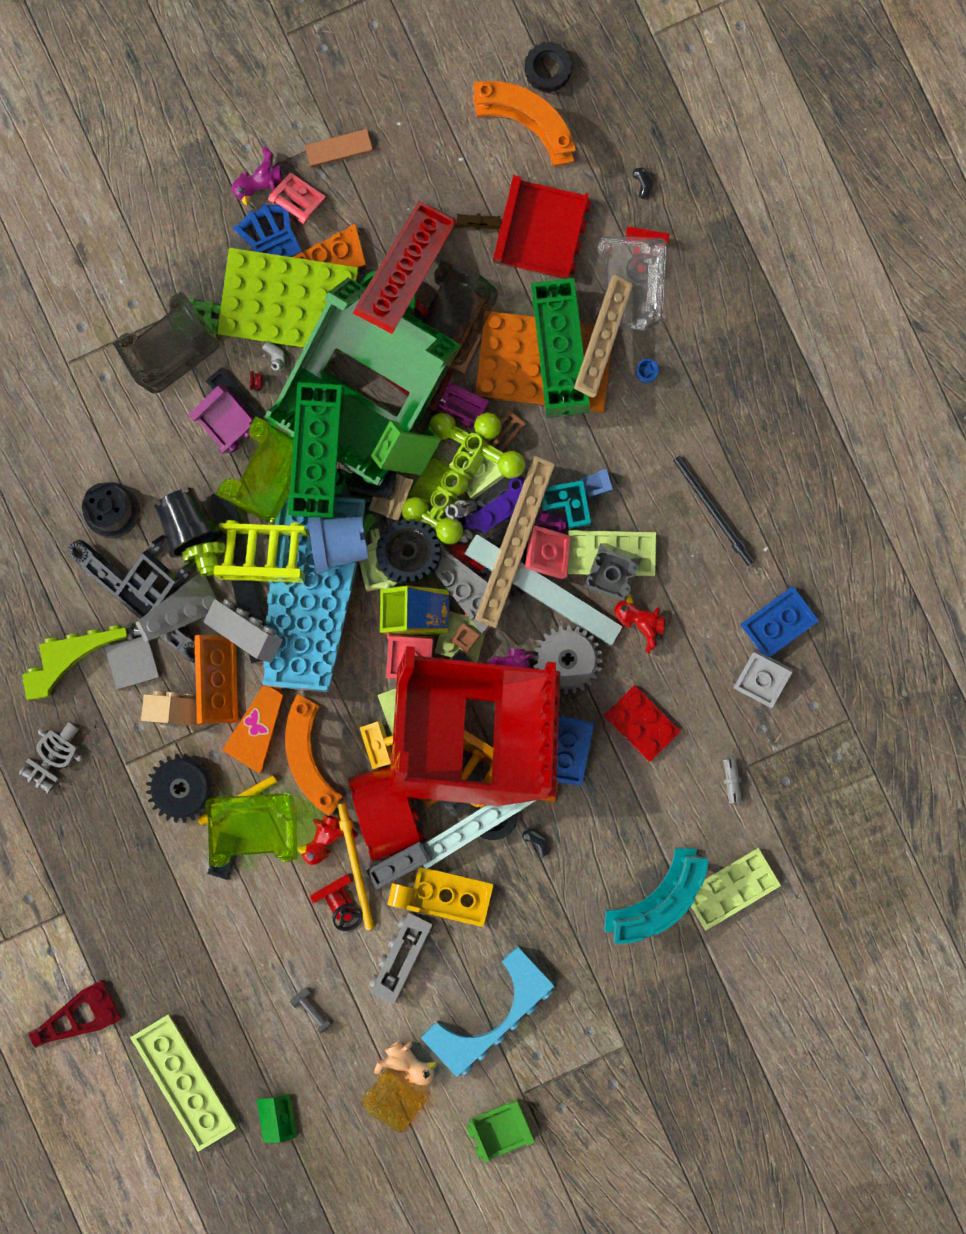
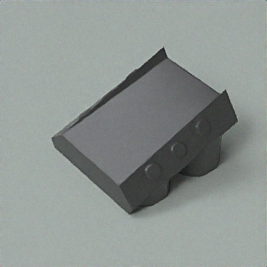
[585,543,641,601]

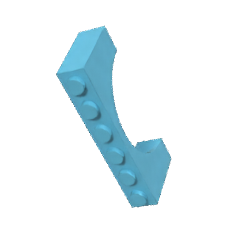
[421,946,554,1077]

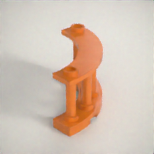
[473,81,576,167]
[285,694,343,815]

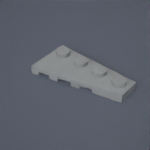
[435,549,511,635]
[136,573,217,643]

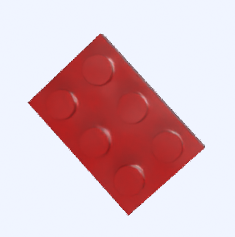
[603,685,681,762]

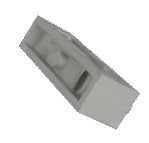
[369,912,433,1004]

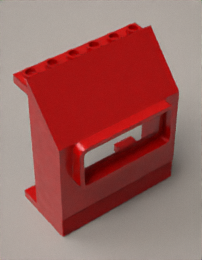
[389,646,561,806]

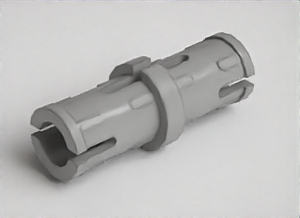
[445,499,477,519]
[723,758,743,803]

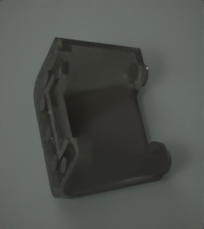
[422,260,498,365]
[113,292,220,394]

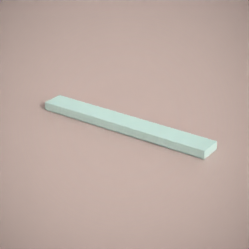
[465,535,622,645]

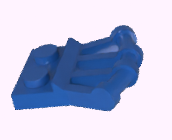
[232,204,302,257]

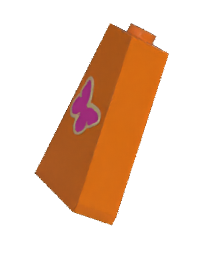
[222,685,285,774]

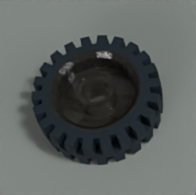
[376,519,441,586]

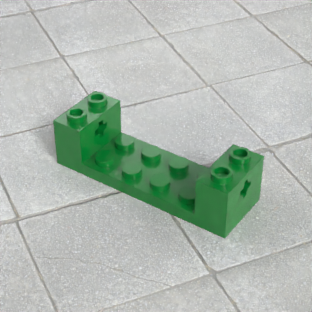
[531,278,589,418]
[288,382,345,519]

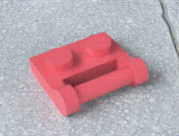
[268,172,326,224]

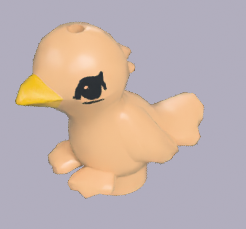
[374,1041,437,1086]

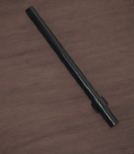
[673,456,755,566]

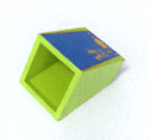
[380,586,449,635]

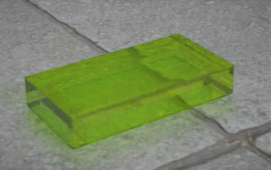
[410,458,451,505]

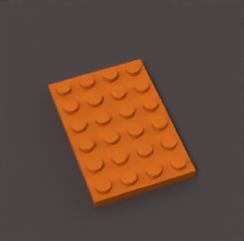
[475,311,611,413]

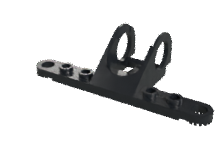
[68,534,196,663]

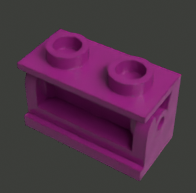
[438,383,489,428]

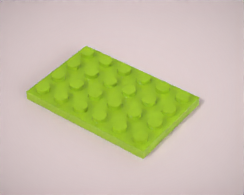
[217,248,358,354]

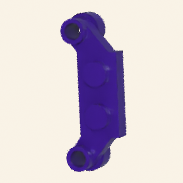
[456,476,525,533]

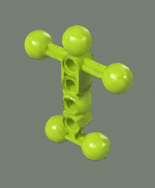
[402,412,525,544]

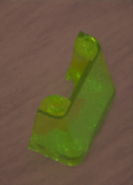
[216,416,294,522]
[205,794,297,867]

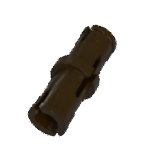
[456,213,500,231]

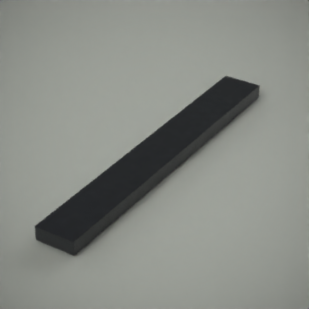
[211,490,265,664]

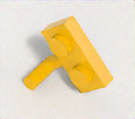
[360,721,393,769]

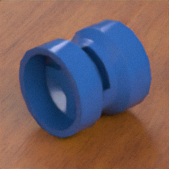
[636,359,659,383]

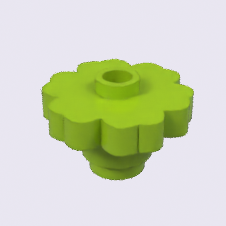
[182,542,226,577]

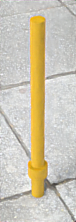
[337,802,374,930]

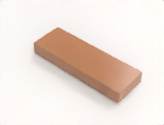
[305,129,373,168]

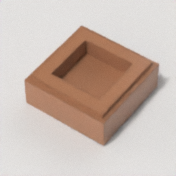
[450,623,481,653]

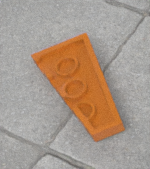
[293,224,366,268]

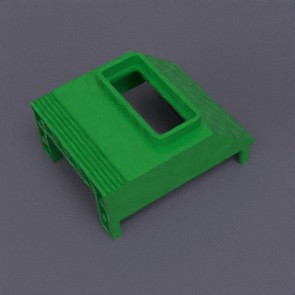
[264,277,461,486]

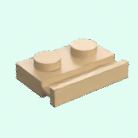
[369,474,414,522]

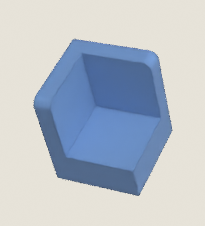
[581,469,613,499]

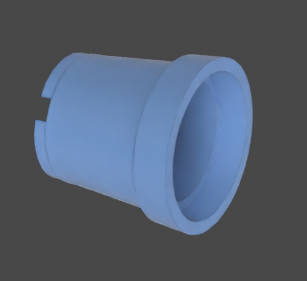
[308,517,368,574]

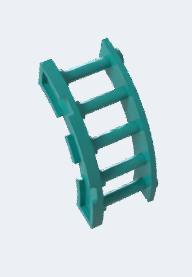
[604,847,709,944]

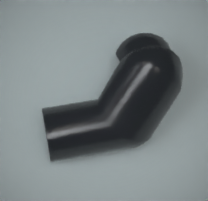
[632,167,653,200]
[522,829,549,857]

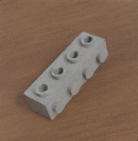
[203,599,283,663]

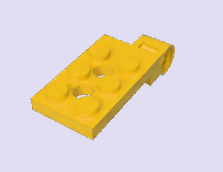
[387,866,493,927]

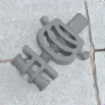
[19,722,83,794]

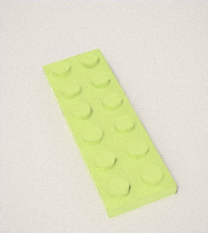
[130,1014,237,1152]

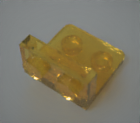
[361,1068,426,1133]

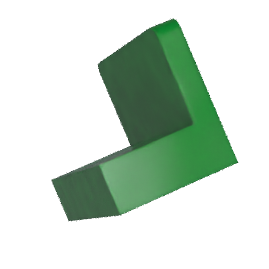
[257,1094,297,1143]

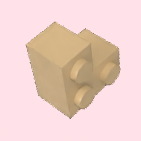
[141,691,203,727]

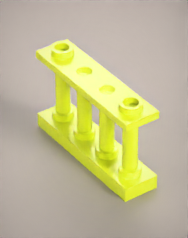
[214,520,309,583]

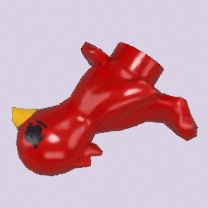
[614,594,665,653]
[296,815,358,865]

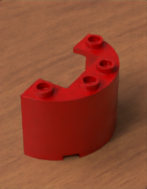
[348,765,426,862]

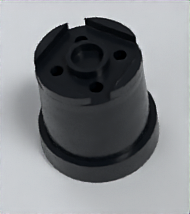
[82,482,140,539]
[154,488,222,558]

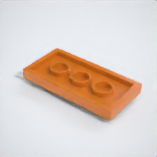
[195,635,238,723]

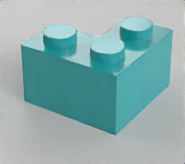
[541,480,591,530]

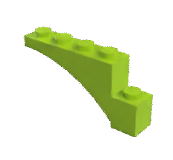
[22,625,128,701]

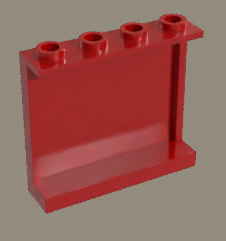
[493,175,592,279]

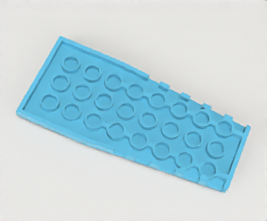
[262,493,366,692]

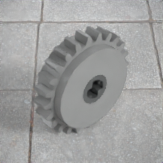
[533,625,602,694]

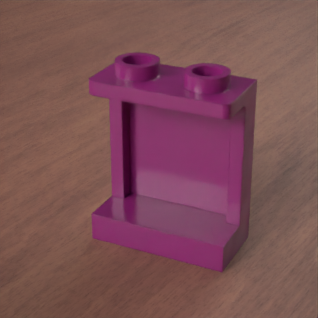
[188,385,258,454]

